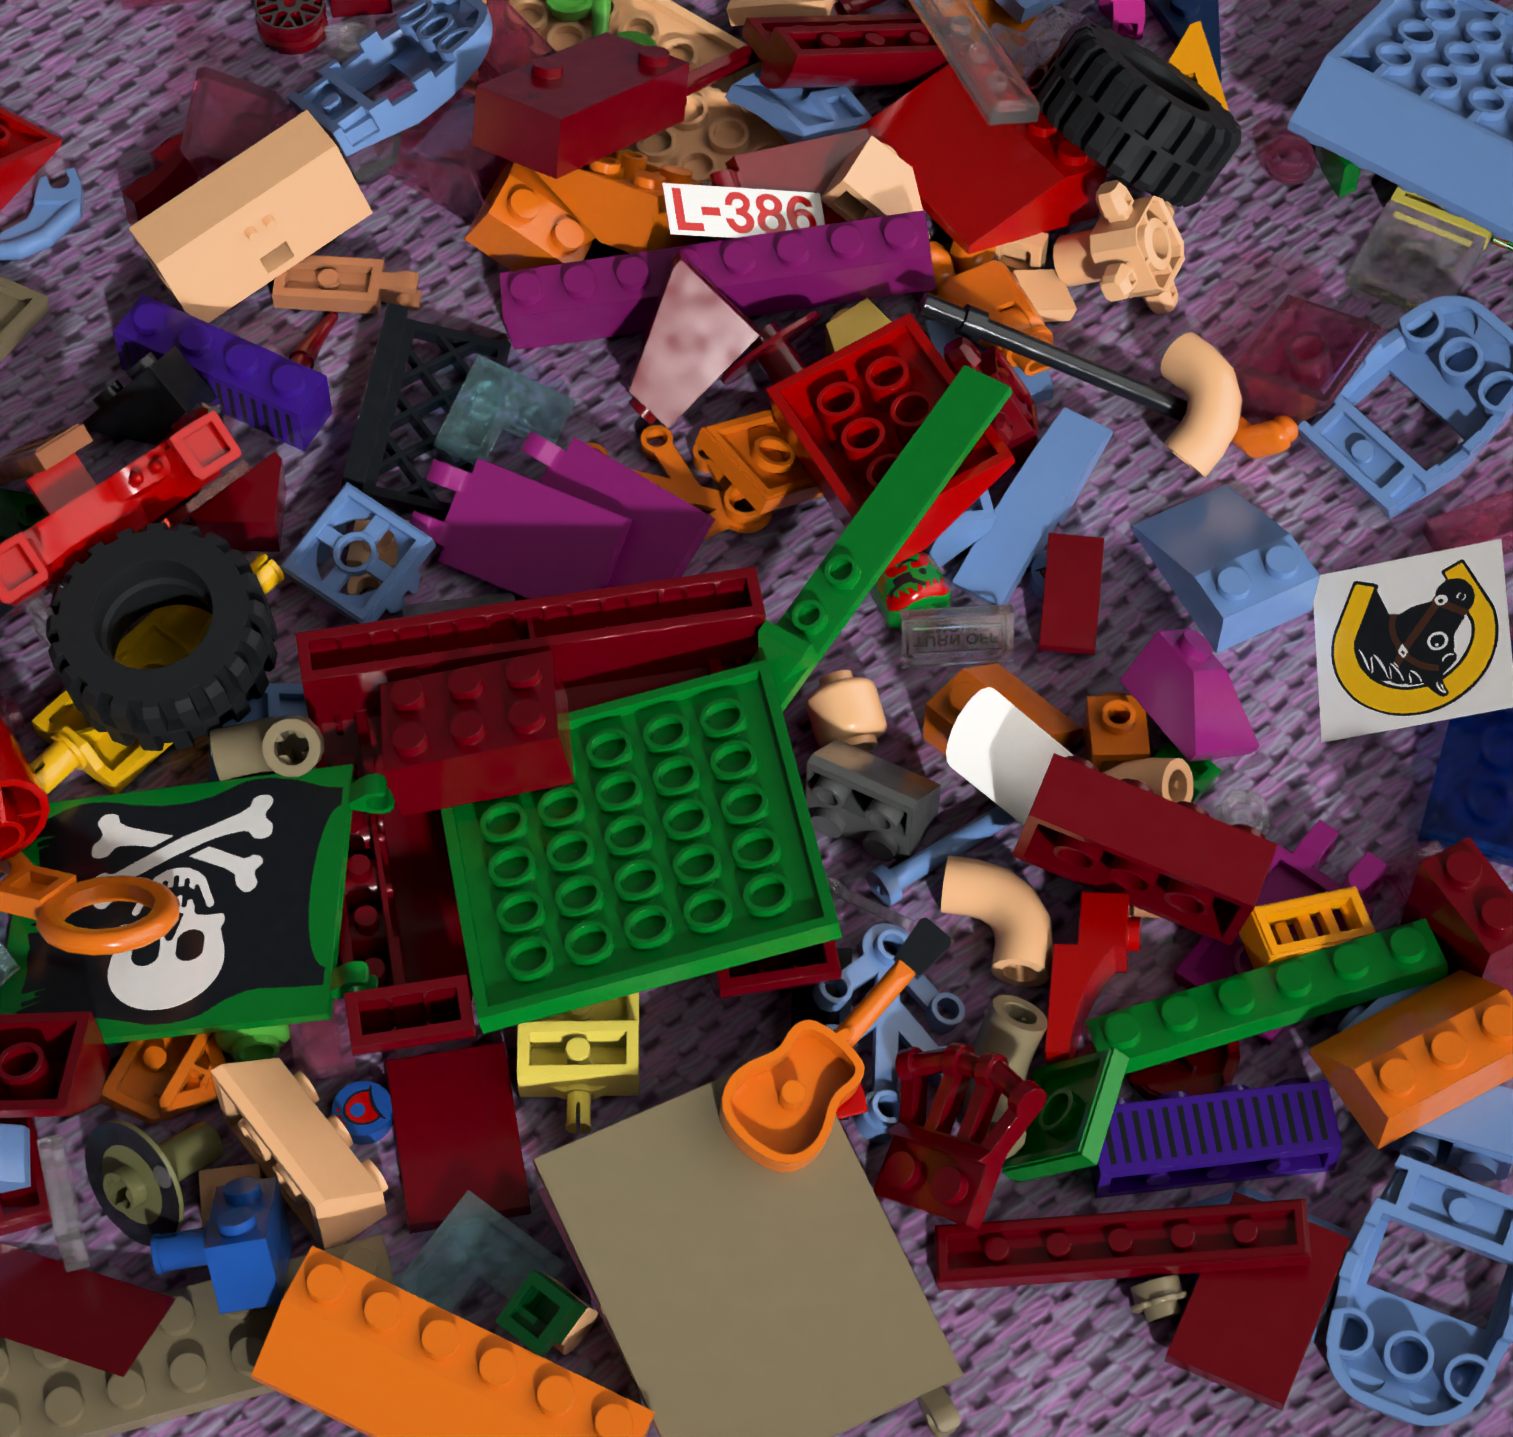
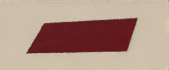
[0,1242,176,1377]

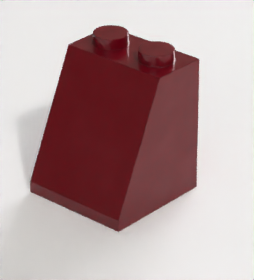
[1399,836,1513,995]

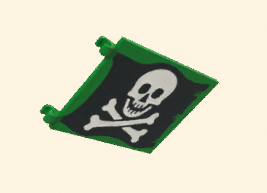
[0,764,395,1044]

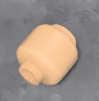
[806,670,887,752]

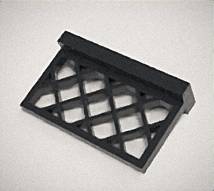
[341,303,512,521]

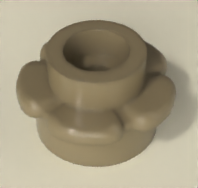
[1130,1275,1190,1323]

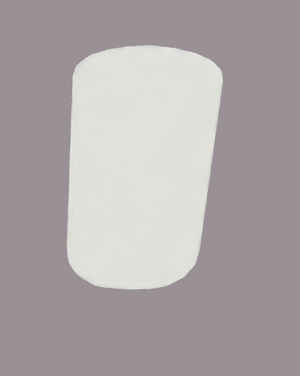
[946,687,1074,826]

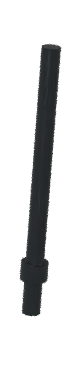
[918,292,1188,421]

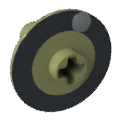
[85,1120,223,1246]

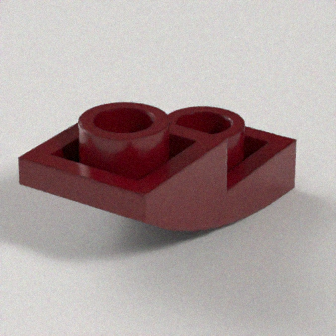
[122,125,205,226]
[1038,533,1104,655]

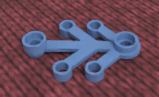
[812,923,965,1143]

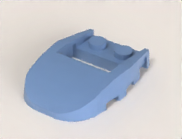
[287,0,493,157]
[1297,296,1513,519]
[1326,1154,1513,1426]

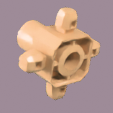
[1053,180,1185,315]

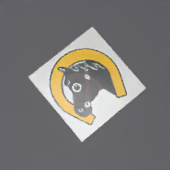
[1313,539,1513,742]

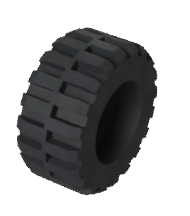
[1036,23,1242,207]
[46,522,278,751]

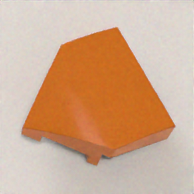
[100,1032,226,1125]

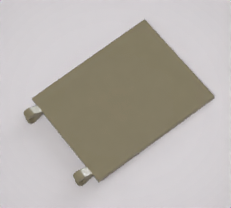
[533,1072,964,1437]

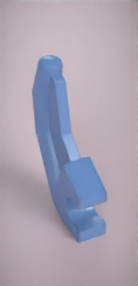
[0,167,84,260]

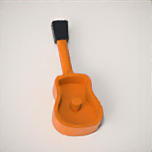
[719,918,951,1173]

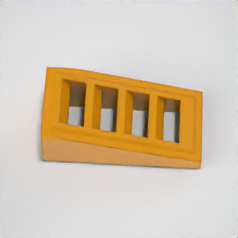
[1239,886,1376,970]

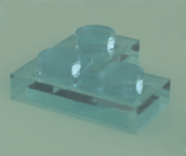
[433,354,576,465]
[394,1190,567,1314]

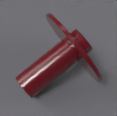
[720,310,821,385]

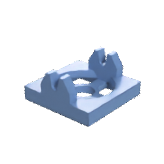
[279,482,436,624]

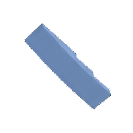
[952,407,1113,609]

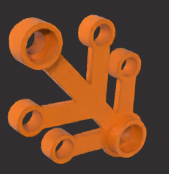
[586,425,773,540]

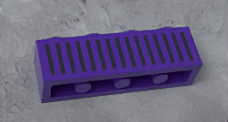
[113,294,332,451]
[1090,1078,1342,1198]

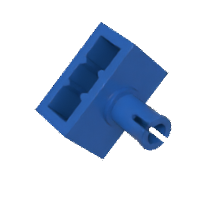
[150,1176,293,1314]

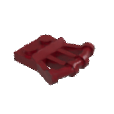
[873,1042,1047,1230]

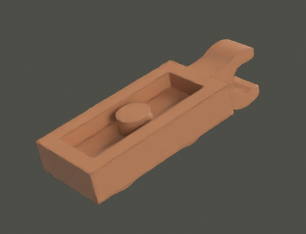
[271,255,422,314]

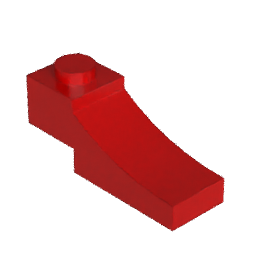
[1045,892,1141,1065]

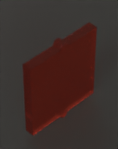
[159,460,251,529]

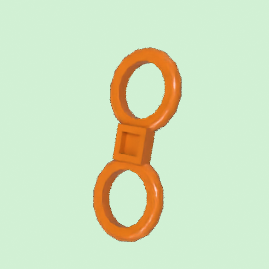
[0,851,180,956]

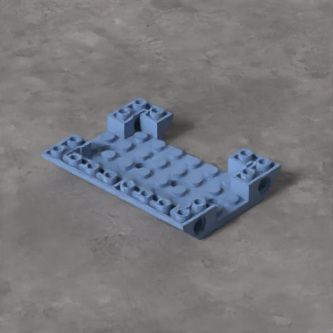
[1287,0,1513,243]

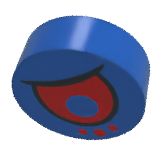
[332,1081,394,1145]

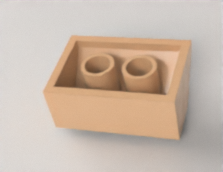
[211,1058,388,1250]

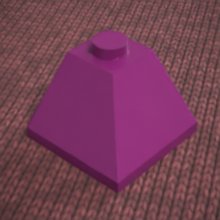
[1119,628,1259,762]

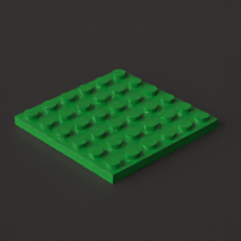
[440,659,843,1034]

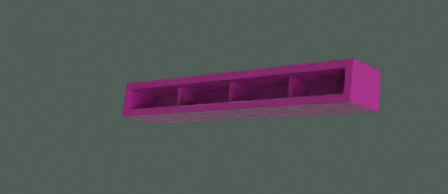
[499,210,936,350]

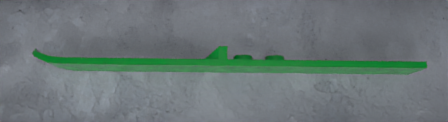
[748,365,1013,712]

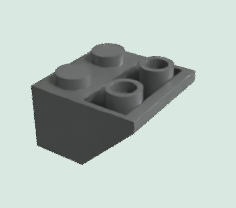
[806,739,941,862]

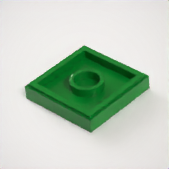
[1001,1048,1130,1182]

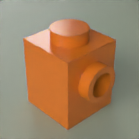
[1083,692,1150,772]

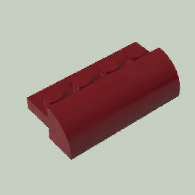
[741,13,975,89]

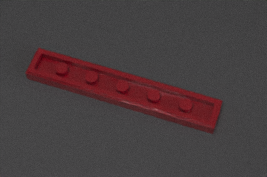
[935,1198,1312,1290]

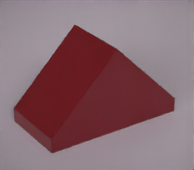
[189,452,287,552]

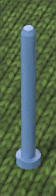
[867,805,1017,907]

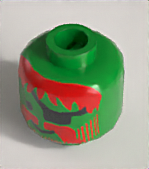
[871,552,952,634]

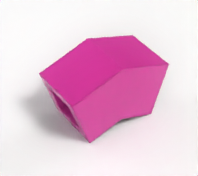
[1098,0,1145,39]

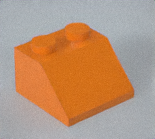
[923,663,1083,756]

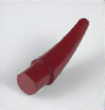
[289,312,338,369]

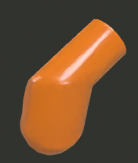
[1231,415,1298,459]

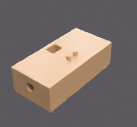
[129,110,373,323]

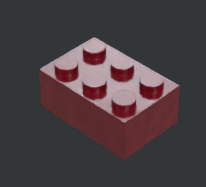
[380,650,574,817]

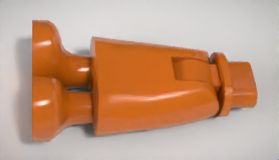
[921,240,1054,376]

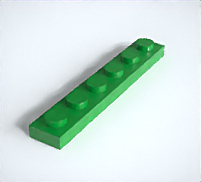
[1085,918,1448,1074]

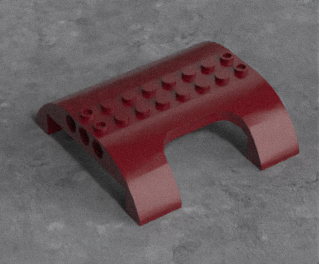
[295,566,842,1056]

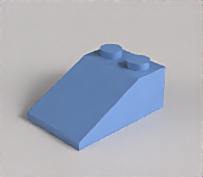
[1131,484,1320,653]

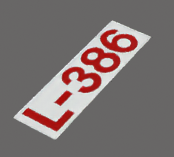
[662,183,825,238]

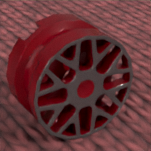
[254,0,329,55]

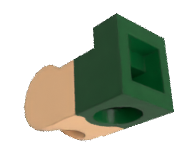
[495,1269,598,1357]

